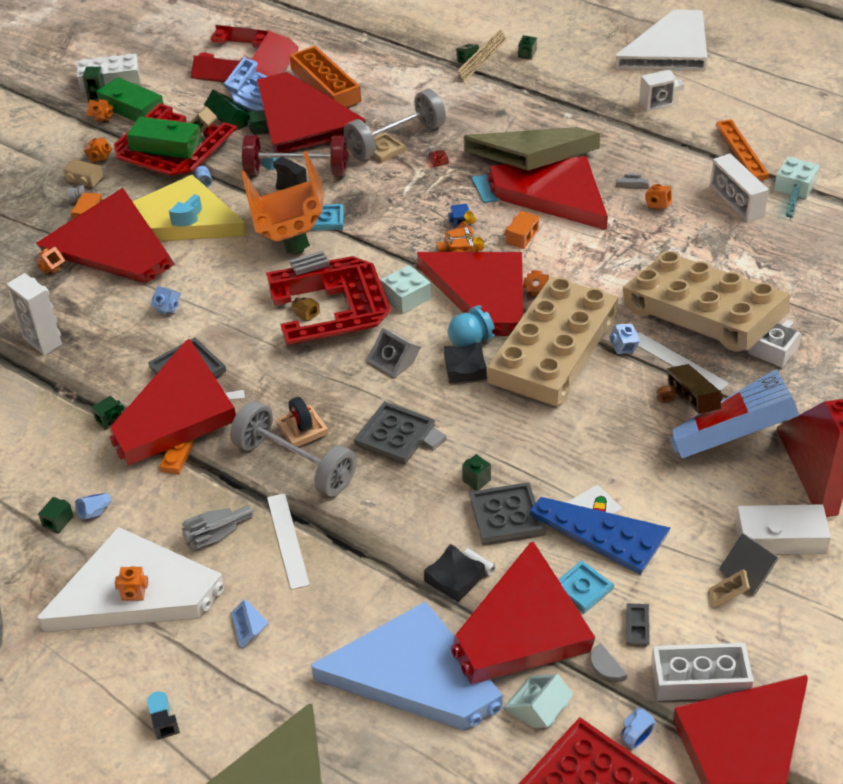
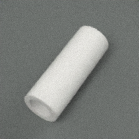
[463,548,496,576]

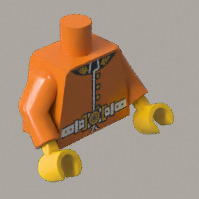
[436,211,484,252]

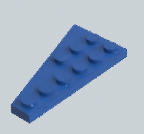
[530,497,670,575]

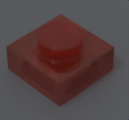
[429,150,449,167]

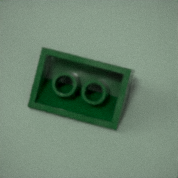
[204,89,250,130]

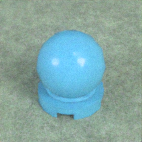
[447,305,495,348]

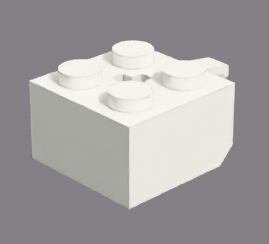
[639,69,684,112]
[748,319,802,368]

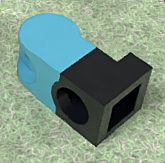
[147,691,180,740]

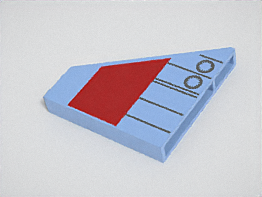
[670,369,800,458]

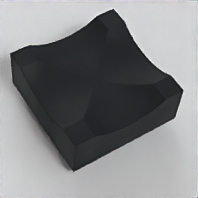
[273,156,307,191]
[444,343,487,383]
[424,544,485,602]

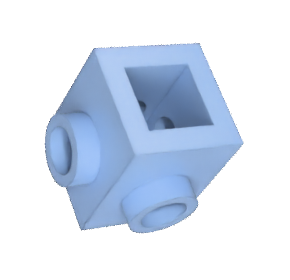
[151,286,181,315]
[609,324,640,354]

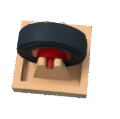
[276,397,328,447]

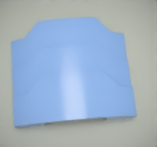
[224,57,268,111]

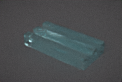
[786,184,800,218]

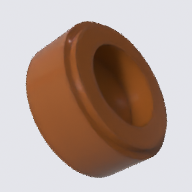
[656,385,677,403]

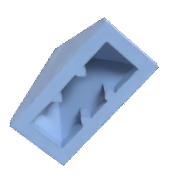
[231,600,268,648]

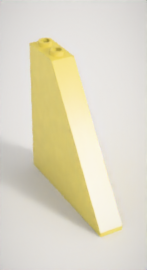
[133,175,247,241]

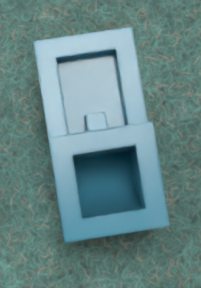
[169,194,202,227]

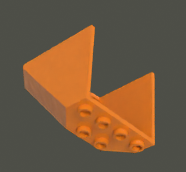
[241,151,324,242]

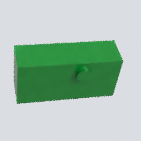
[96,77,164,122]
[127,116,202,159]

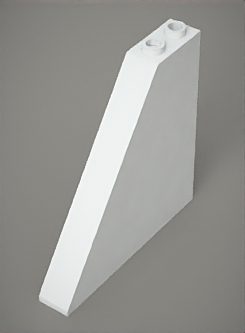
[615,10,707,70]
[37,527,224,632]

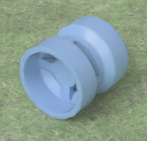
[193,166,212,188]

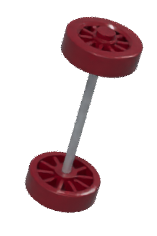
[241,135,349,177]

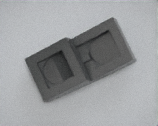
[626,603,650,645]

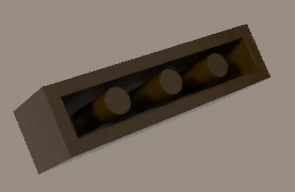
[667,364,723,414]

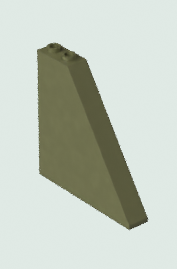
[464,127,600,170]
[206,704,322,784]

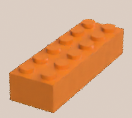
[289,45,361,107]

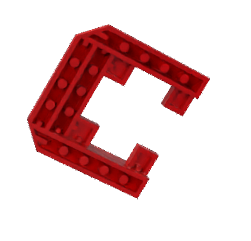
[191,24,298,83]
[113,103,237,176]
[266,256,391,346]

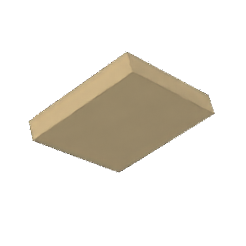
[373,132,406,163]

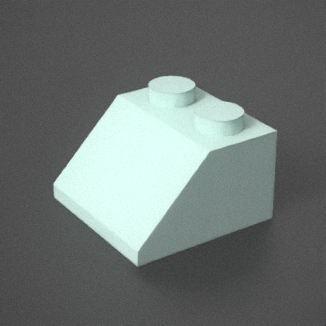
[504,673,574,728]

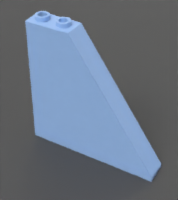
[311,601,503,730]

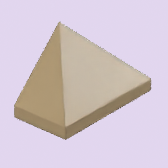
[709,569,750,608]

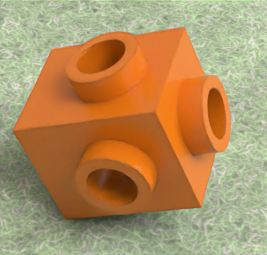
[86,99,113,123]
[83,137,112,163]
[645,184,672,210]
[36,247,65,274]
[523,270,549,296]
[115,566,148,601]

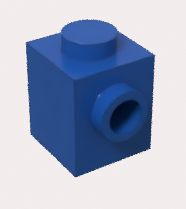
[448,203,471,229]

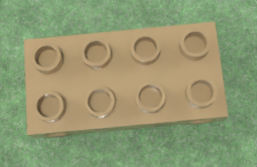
[623,251,790,352]
[488,276,618,407]

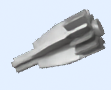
[182,505,253,551]

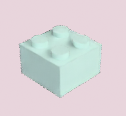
[774,157,820,199]
[381,265,431,314]

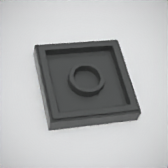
[719,533,779,594]

